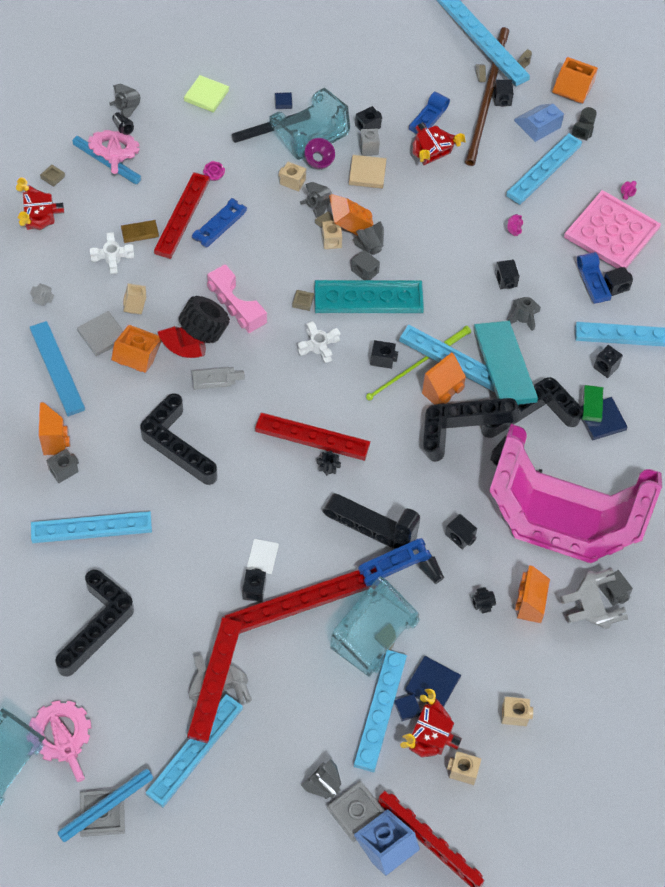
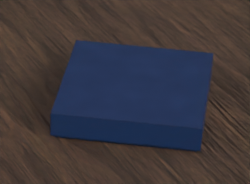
[581,397,628,441]
[405,656,461,707]

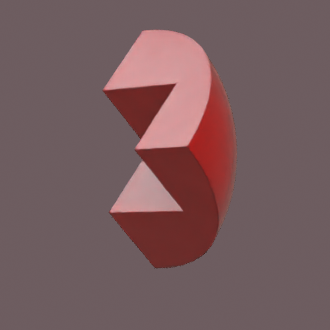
[157,326,206,358]

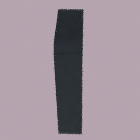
[481,377,583,438]
[140,393,218,485]
[423,398,521,462]
[323,493,420,549]
[55,569,134,677]

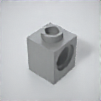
[360,128,380,156]

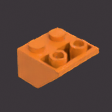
[552,57,598,104]
[515,565,550,623]

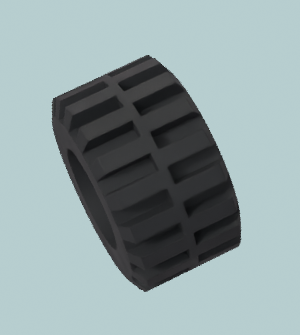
[179,296,230,343]

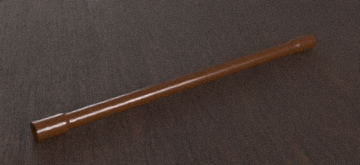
[465,27,510,166]

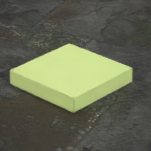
[184,75,229,113]

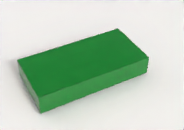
[582,385,604,422]

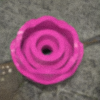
[203,161,225,181]
[507,214,523,236]

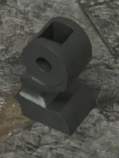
[571,107,597,141]

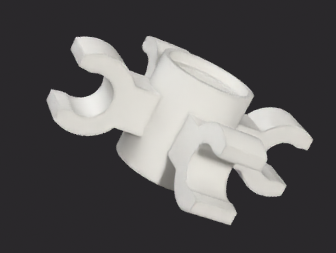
[90,232,134,274]
[297,321,341,363]

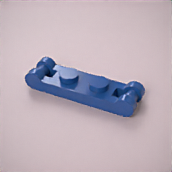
[192,198,247,248]
[358,538,432,586]

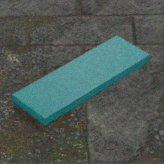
[315,280,424,313]
[474,321,538,404]

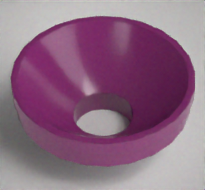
[304,138,335,169]

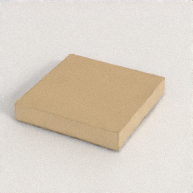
[349,155,387,189]

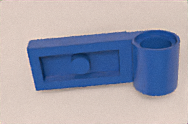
[409,91,450,134]
[577,252,612,304]

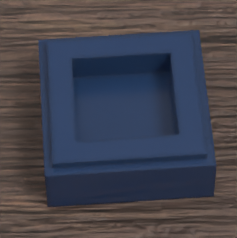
[275,92,292,109]
[394,694,422,722]

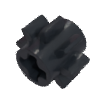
[317,451,341,476]
[472,587,496,614]

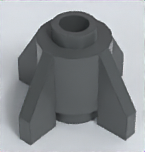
[109,83,141,117]
[300,182,332,218]
[353,221,384,255]
[508,297,541,331]
[301,759,341,799]

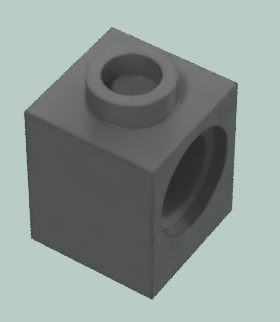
[351,250,380,280]
[46,449,79,484]
[599,570,633,606]

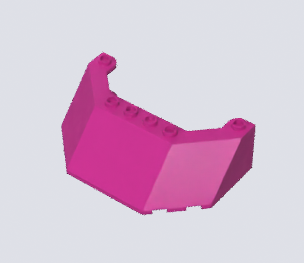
[489,424,662,563]

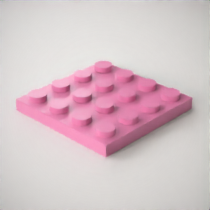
[564,190,661,269]

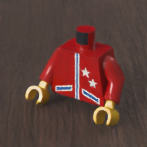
[413,122,466,165]
[16,177,64,230]
[400,689,462,758]

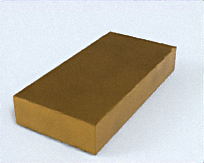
[121,220,159,243]

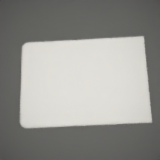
[246,539,279,574]

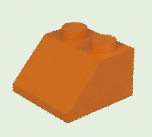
[329,194,374,236]
[111,325,162,373]
[422,352,466,405]
[39,402,71,455]

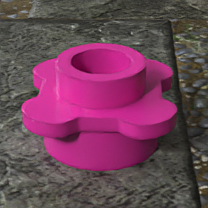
[621,181,637,200]

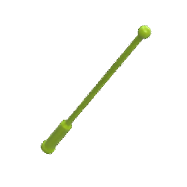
[366,325,471,401]

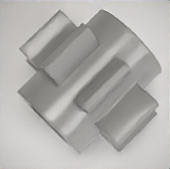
[30,283,54,306]

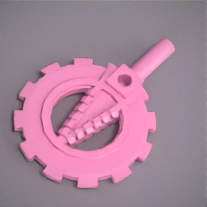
[88,130,140,174]
[28,700,91,782]

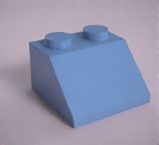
[514,104,564,142]
[354,809,420,876]

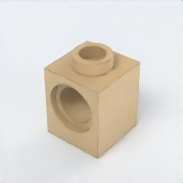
[279,162,306,192]
[322,220,342,249]
[123,283,146,314]
[502,697,533,726]
[447,751,481,785]

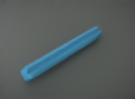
[72,136,141,184]
[57,769,153,842]

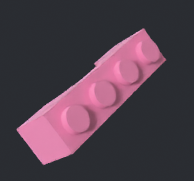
[207,264,267,333]

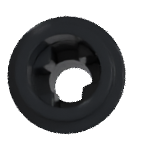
[112,112,134,135]
[418,556,445,584]

